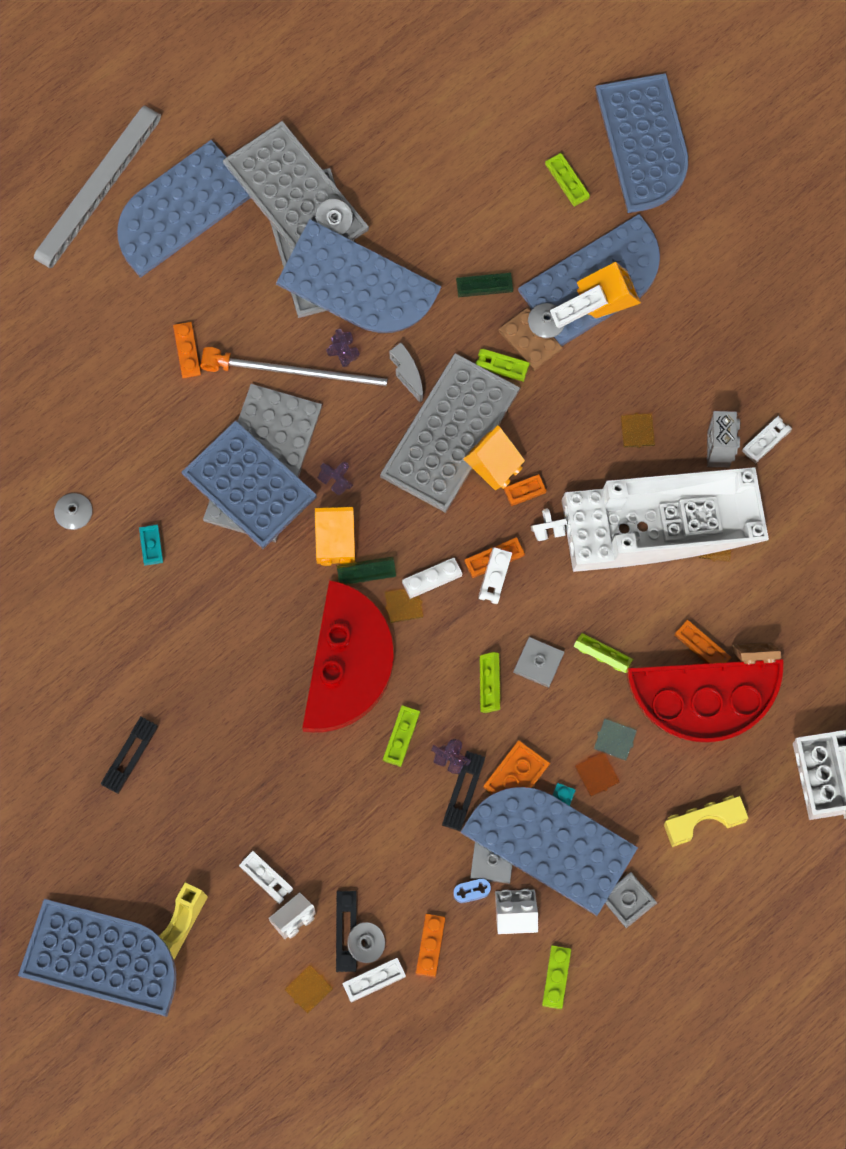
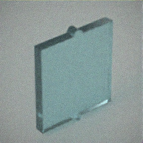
[594,719,637,761]

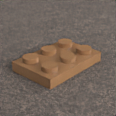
[498,308,563,372]
[732,642,781,664]

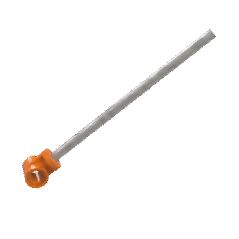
[200,347,387,386]

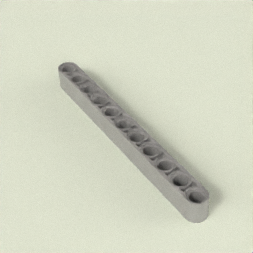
[34,105,161,268]

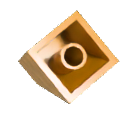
[577,262,641,318]
[463,425,525,490]
[315,507,355,566]

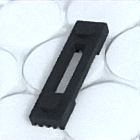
[101,716,158,794]
[442,751,485,832]
[336,891,357,972]

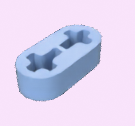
[453,879,491,903]

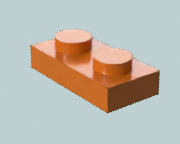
[504,474,546,507]

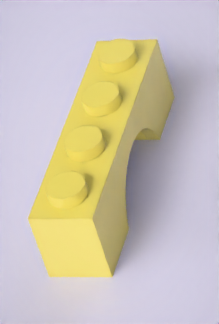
[664,795,748,847]
[158,883,208,959]

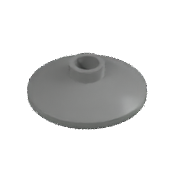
[316,199,353,235]
[528,303,564,338]
[54,493,92,530]
[347,922,385,963]

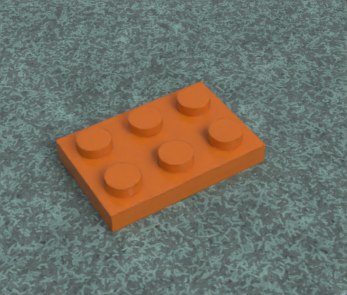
[483,740,550,795]

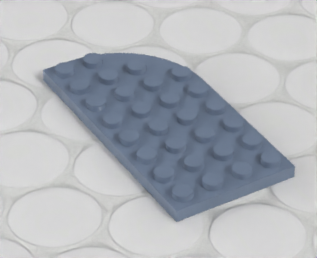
[595,73,688,213]
[117,140,251,278]
[518,214,660,346]
[276,219,441,333]
[461,787,638,916]
[18,899,176,1017]

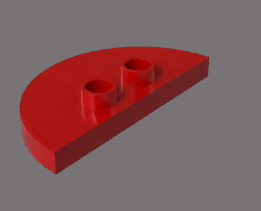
[302,580,394,733]
[626,659,783,742]

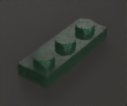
[456,273,513,298]
[336,557,396,585]

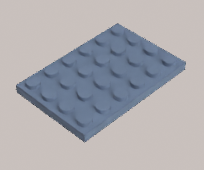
[182,421,317,549]

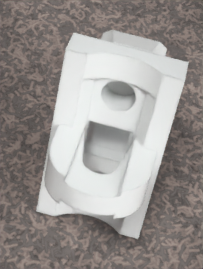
[530,508,567,541]

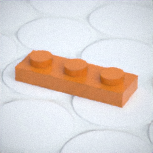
[173,322,201,378]
[464,537,525,578]
[674,620,732,664]
[416,914,445,978]

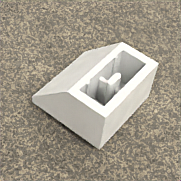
[495,889,538,934]
[269,893,316,939]

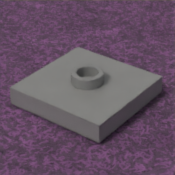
[513,637,564,688]
[470,842,512,884]
[605,872,657,928]

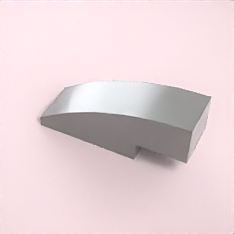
[389,343,423,402]

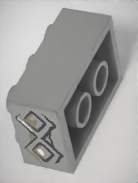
[707,411,740,468]

